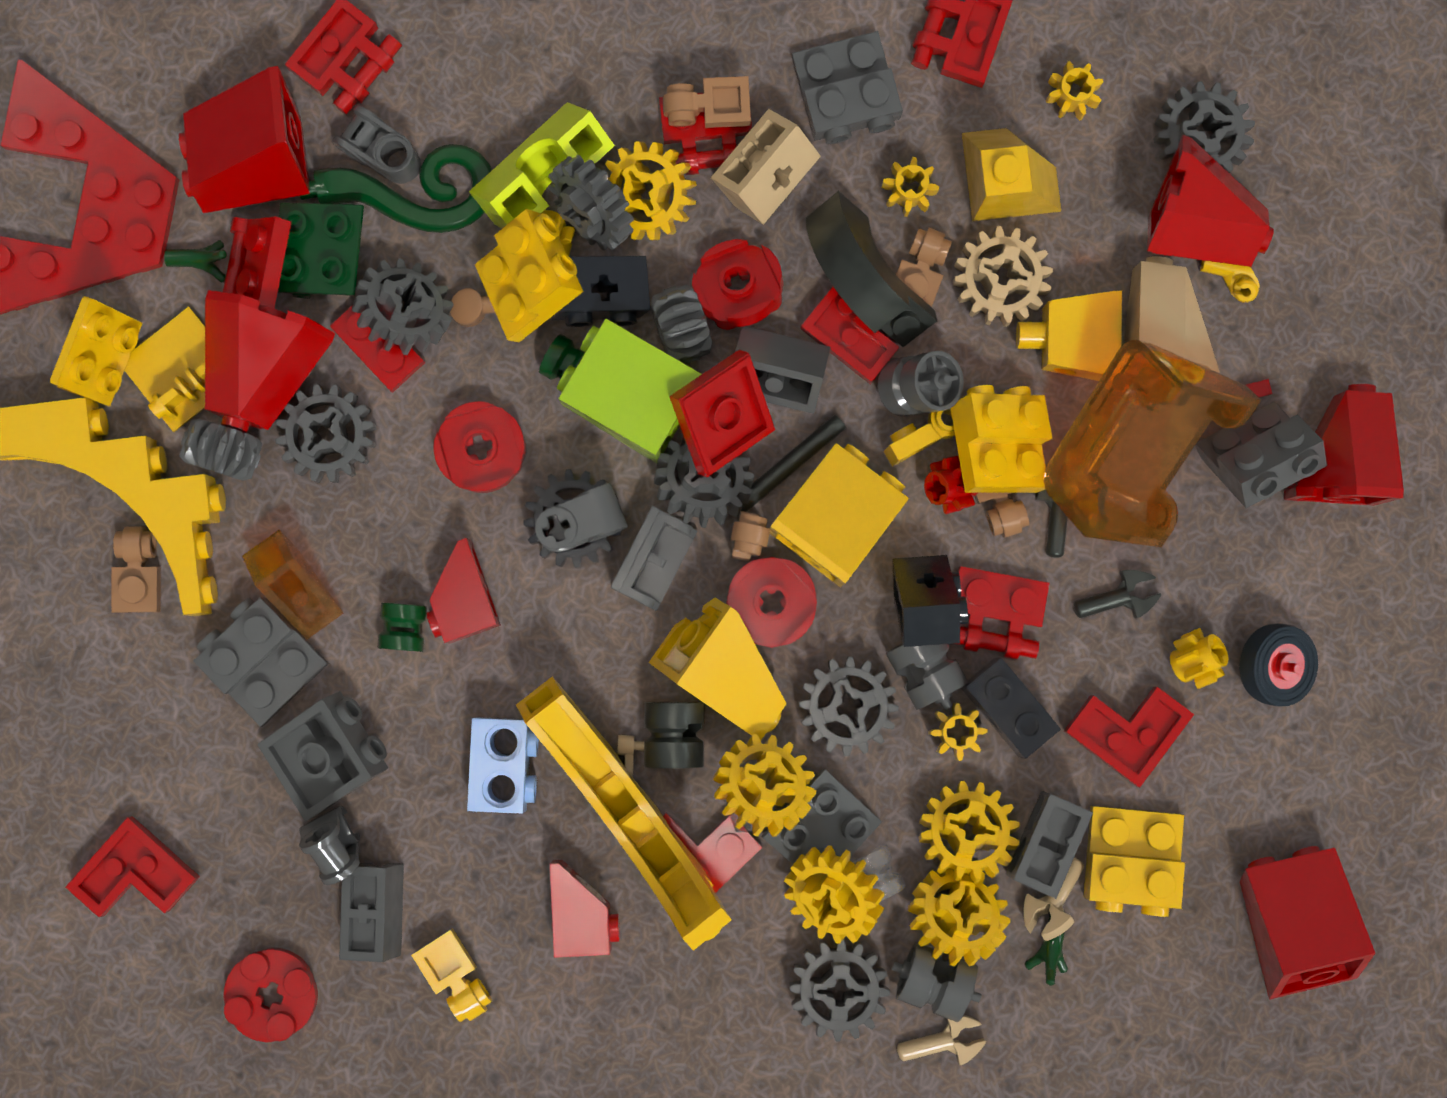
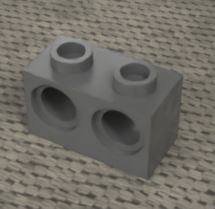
[1006,790,1093,899]

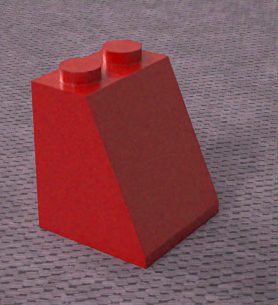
[179,66,310,214]
[1240,846,1376,1000]

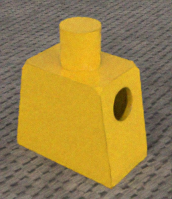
[1016,291,1122,383]

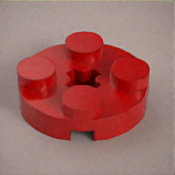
[692,239,784,330]
[433,401,526,493]
[726,557,817,648]
[223,947,318,1042]

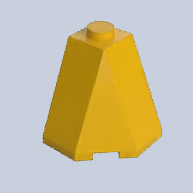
[962,128,1061,221]
[648,598,787,740]

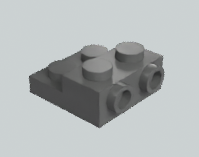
[792,31,903,144]
[1196,402,1327,508]
[193,597,329,727]
[257,691,389,822]

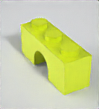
[469,102,615,228]

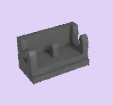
[611,506,698,611]
[339,863,404,962]

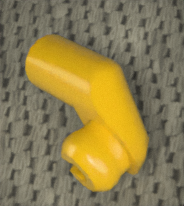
[1200,260,1260,303]

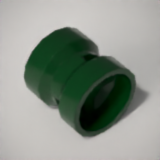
[539,334,585,380]
[377,603,427,652]

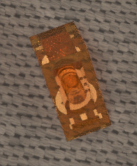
[242,529,344,640]

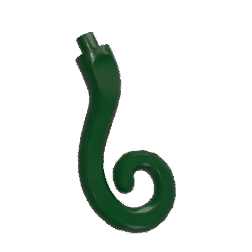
[300,144,492,233]

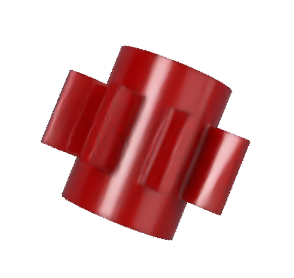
[924,455,978,514]

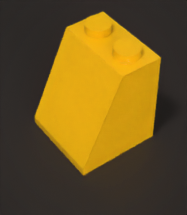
[770,443,909,587]

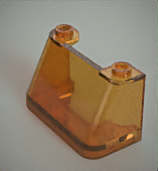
[1044,340,1261,548]

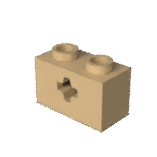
[711,109,821,225]

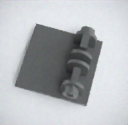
[761,768,882,864]

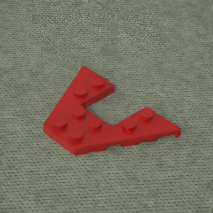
[0,60,180,314]

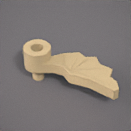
[617,735,644,777]

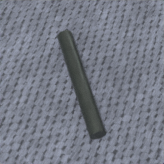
[740,415,846,512]

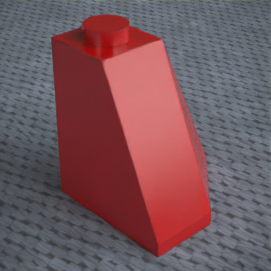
[1147,135,1274,267]
[205,290,335,433]
[1284,384,1404,506]

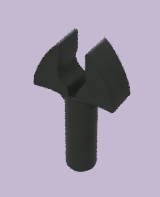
[1035,471,1087,558]
[1073,570,1161,618]

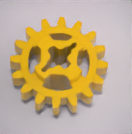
[605,141,697,240]
[713,734,816,837]
[918,781,1020,883]
[784,845,885,944]
[908,867,1010,966]

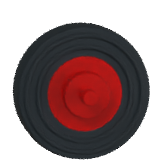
[1239,623,1318,707]

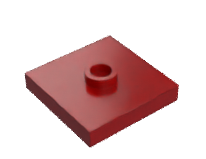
[669,349,775,477]

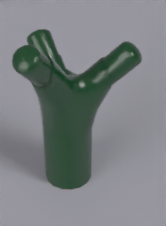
[164,240,227,283]
[1024,914,1068,986]

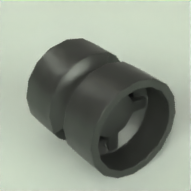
[644,702,704,768]

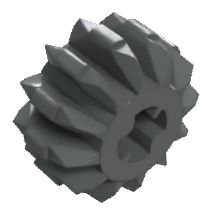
[650,284,712,364]
[179,419,262,481]

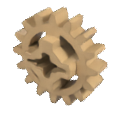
[953,226,1053,327]

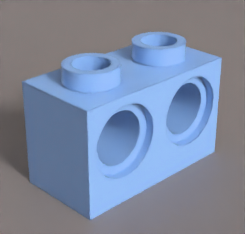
[467,717,539,814]

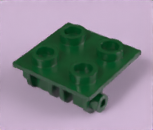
[278,203,364,299]

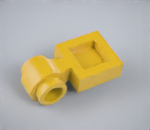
[883,408,955,467]
[411,928,492,1022]

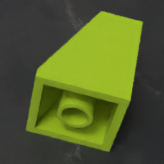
[557,319,702,464]

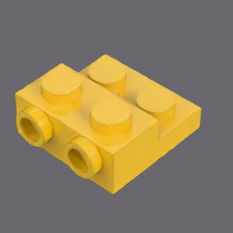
[475,209,584,343]
[951,385,1053,493]
[1083,806,1185,917]

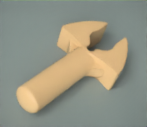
[1024,857,1085,941]
[897,1015,986,1065]

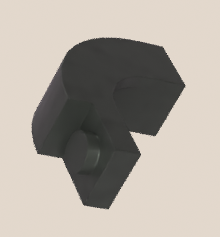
[805,190,937,347]

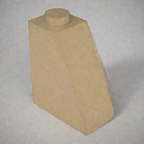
[1121,256,1220,387]

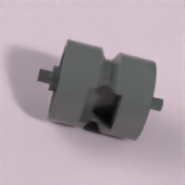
[878,351,964,416]
[885,639,969,710]
[892,942,982,1022]

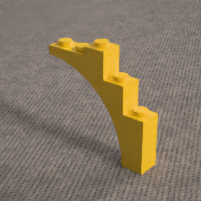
[0,397,226,616]
[516,676,732,950]

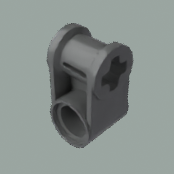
[331,105,421,184]
[535,483,628,552]
[299,805,360,885]

